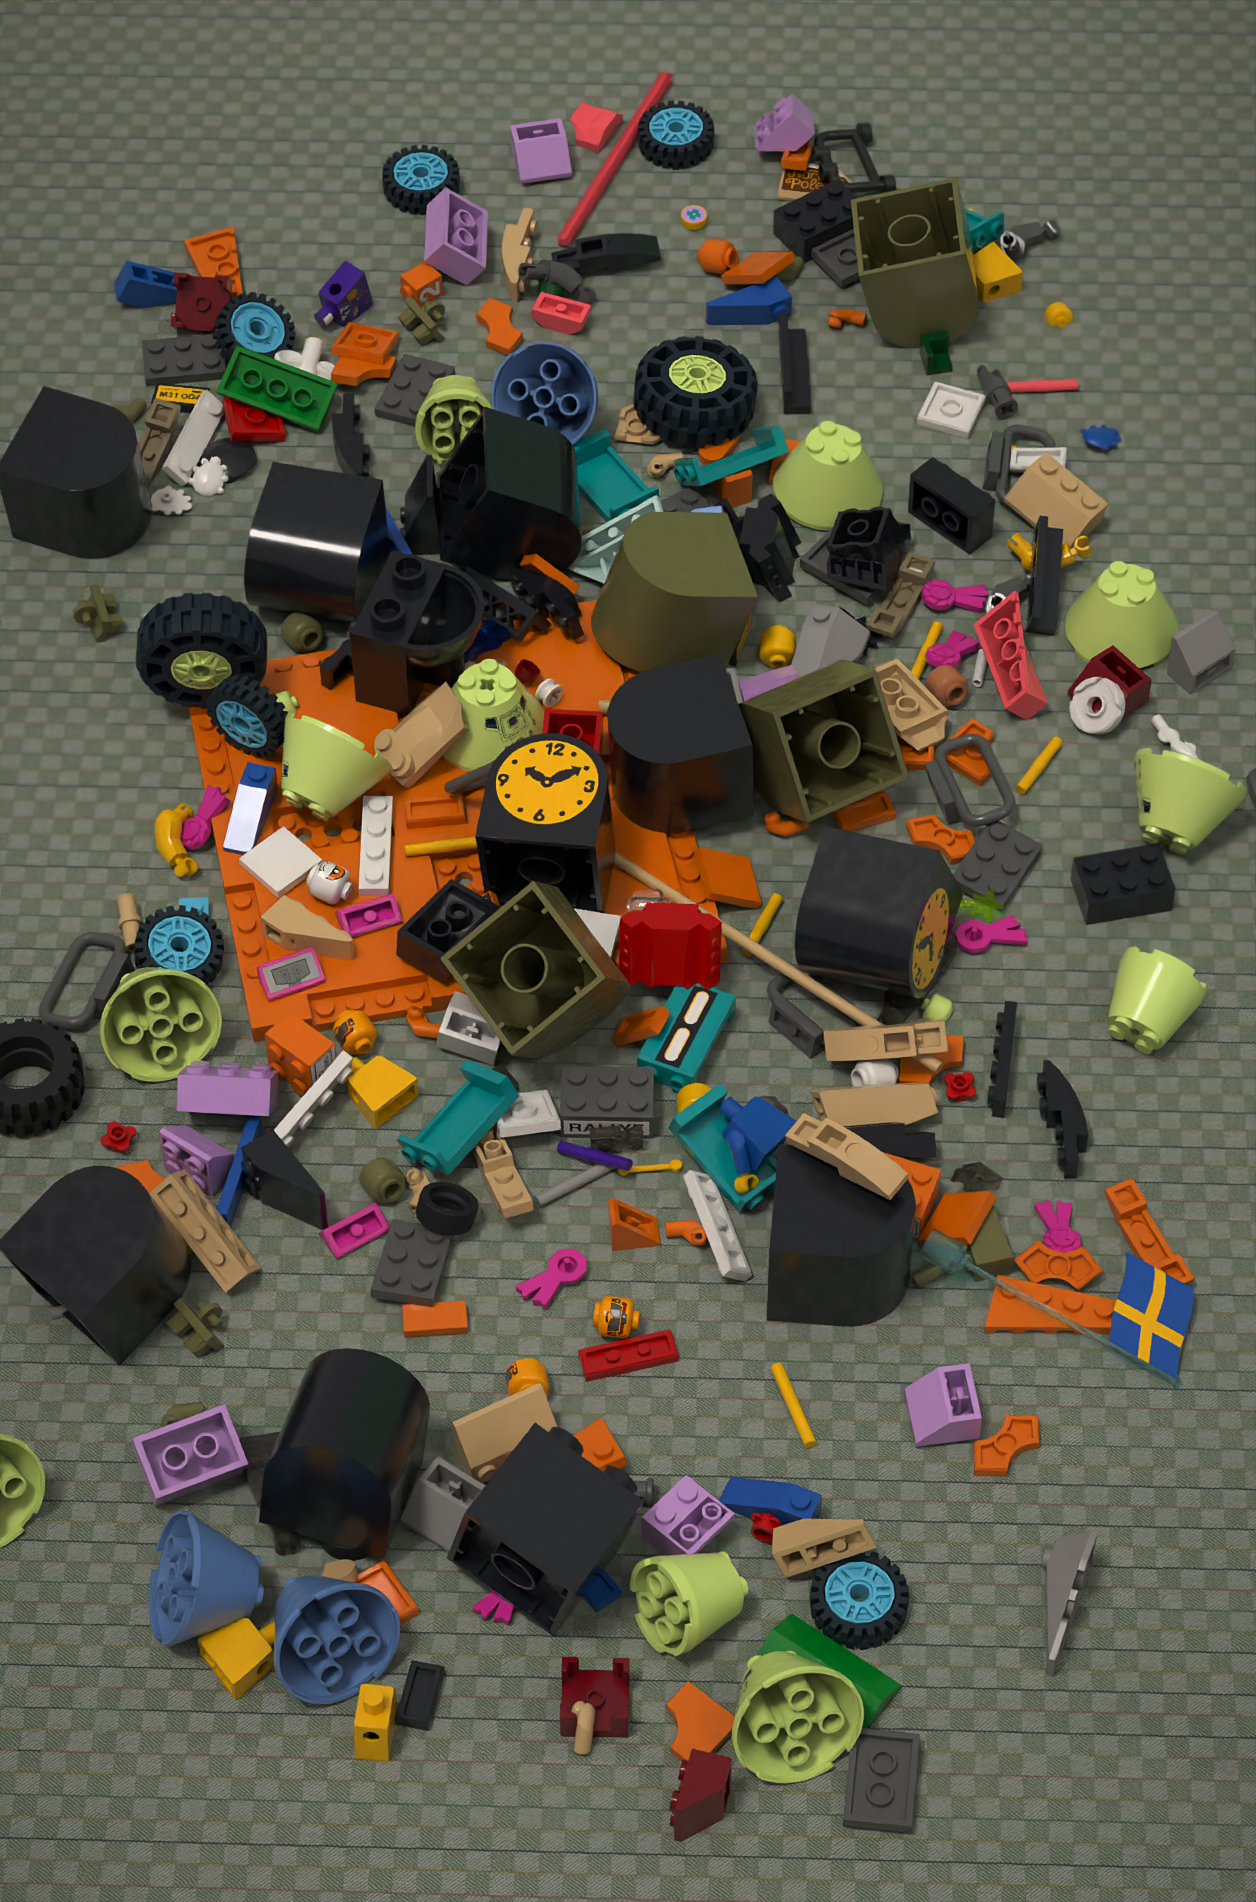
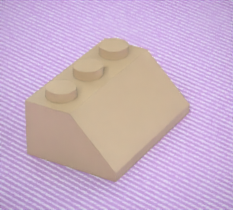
[1004,452,1108,548]
[452,1383,557,1482]

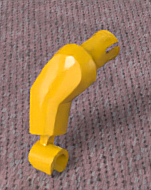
[1007,533,1092,572]
[155,803,198,877]

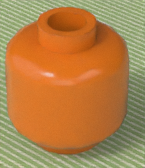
[697,239,738,275]

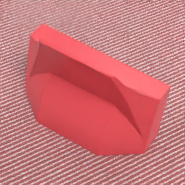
[570,102,623,153]
[531,292,591,335]

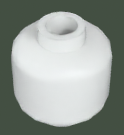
[851,1058,899,1086]

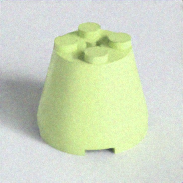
[415,375,493,464]
[1107,946,1208,1054]
[630,1551,748,1656]

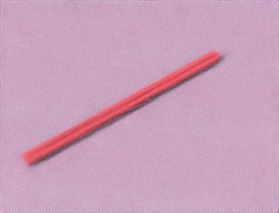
[557,71,673,247]

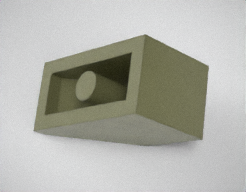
[962,1206,1013,1282]

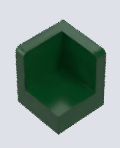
[919,330,953,376]

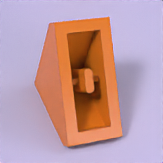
[710,469,752,508]
[608,1197,661,1251]

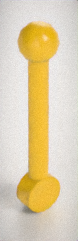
[617,1159,682,1176]

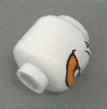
[306,861,353,905]

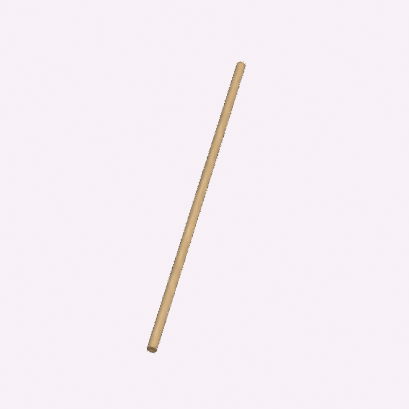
[614,852,943,1073]

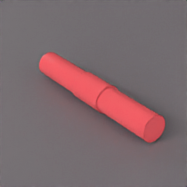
[1007,379,1078,393]

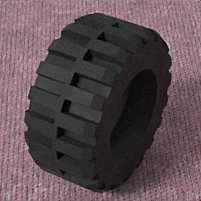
[0,1018,85,1137]

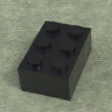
[773,179,857,263]
[908,457,995,555]
[1070,843,1175,925]

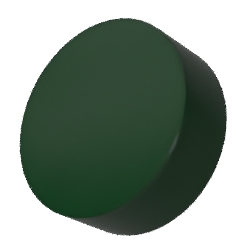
[537,282,565,297]

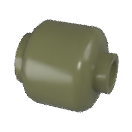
[281,612,323,653]
[359,1157,405,1204]

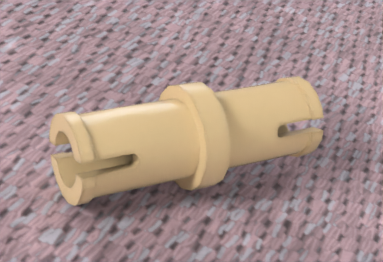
[116,893,142,953]

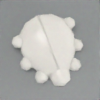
[188,457,229,496]
[151,485,192,516]

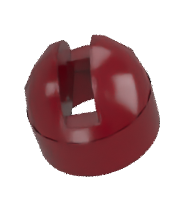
[515,659,540,684]

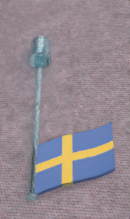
[919,1229,1194,1389]

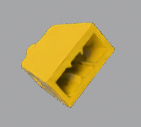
[973,242,1023,302]
[347,1056,419,1129]
[198,1618,275,1701]
[354,1684,398,1762]

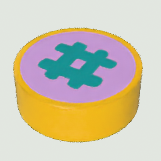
[681,205,707,230]

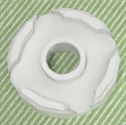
[1069,677,1126,735]

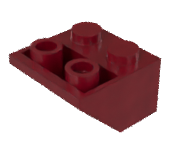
[1067,645,1152,718]
[669,1749,732,1842]

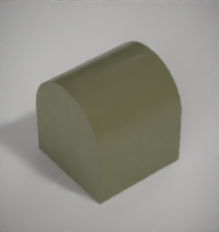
[851,177,979,348]
[591,512,758,672]
[738,659,909,823]
[440,881,631,1059]

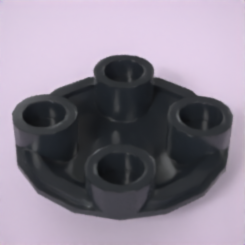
[201,437,257,483]

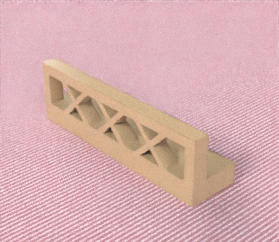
[149,1169,261,1293]

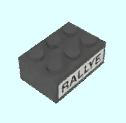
[560,1066,654,1139]

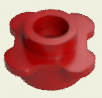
[944,1072,976,1102]
[100,1121,136,1153]
[750,1513,782,1543]

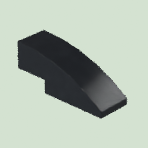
[843,1122,937,1158]

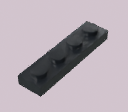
[987,1001,1017,1118]

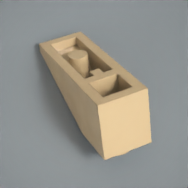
[772,1519,877,1578]

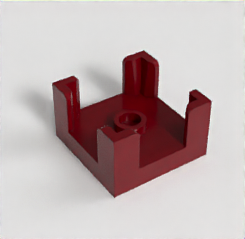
[170,272,233,332]
[560,1657,630,1738]

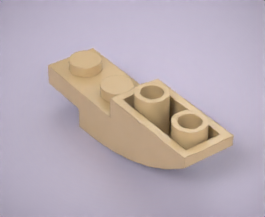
[502,207,538,302]
[823,1020,948,1061]
[785,1113,909,1200]
[472,1124,534,1219]

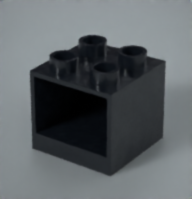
[447,1423,644,1637]

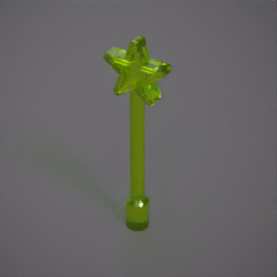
[960,889,1004,922]

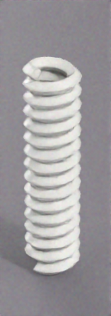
[972,649,987,687]

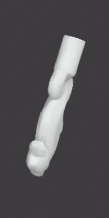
[1151,714,1200,760]

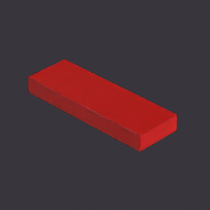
[578,1329,679,1382]

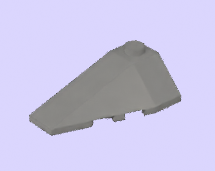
[791,603,871,678]
[1041,1531,1097,1677]

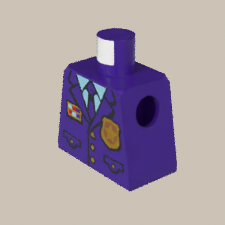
[314,260,373,327]

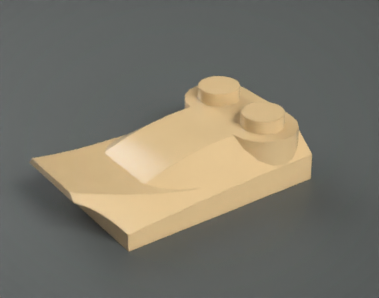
[875,658,948,751]
[374,682,469,789]

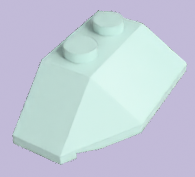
[569,495,663,584]

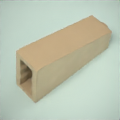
[810,1082,938,1126]

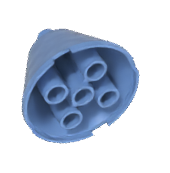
[491,341,598,445]
[149,1511,264,1646]
[274,1575,400,1704]

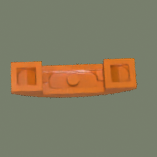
[1104,1178,1195,1285]

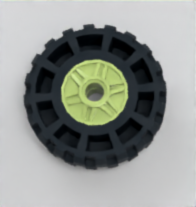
[633,336,758,448]
[136,592,268,709]

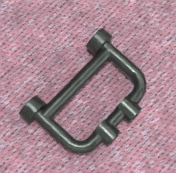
[811,122,896,193]

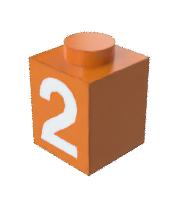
[400,262,443,307]

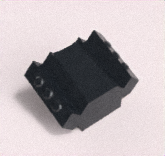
[739,493,802,603]
[826,507,911,591]

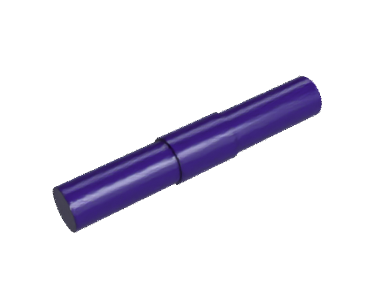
[557,1141,633,1171]

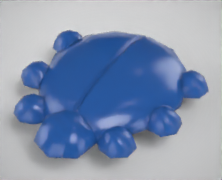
[1081,425,1121,450]

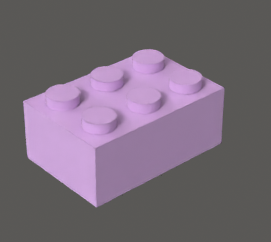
[424,187,488,286]
[177,1061,279,1116]
[132,1404,248,1506]

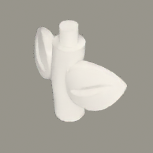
[274,337,340,385]

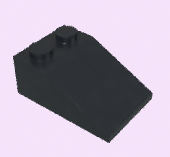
[400,455,440,555]
[396,879,500,983]
[241,1130,328,1230]

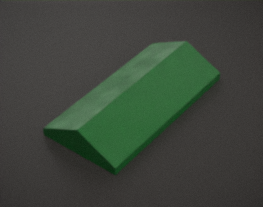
[216,345,338,432]
[757,1614,901,1729]

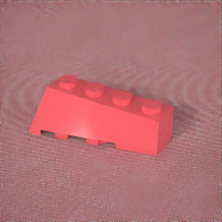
[973,591,1048,720]

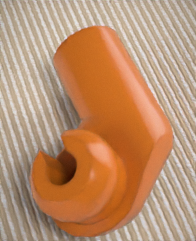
[827,309,867,329]
[764,812,809,837]
[406,1004,441,1039]
[665,1220,708,1247]

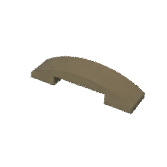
[138,398,181,487]
[866,552,935,637]

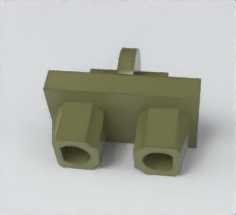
[398,296,445,346]
[73,585,123,641]
[166,1298,224,1357]

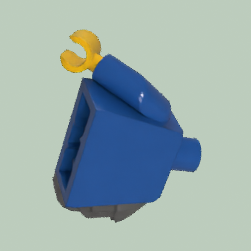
[718,1096,797,1194]

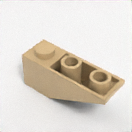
[261,895,354,960]

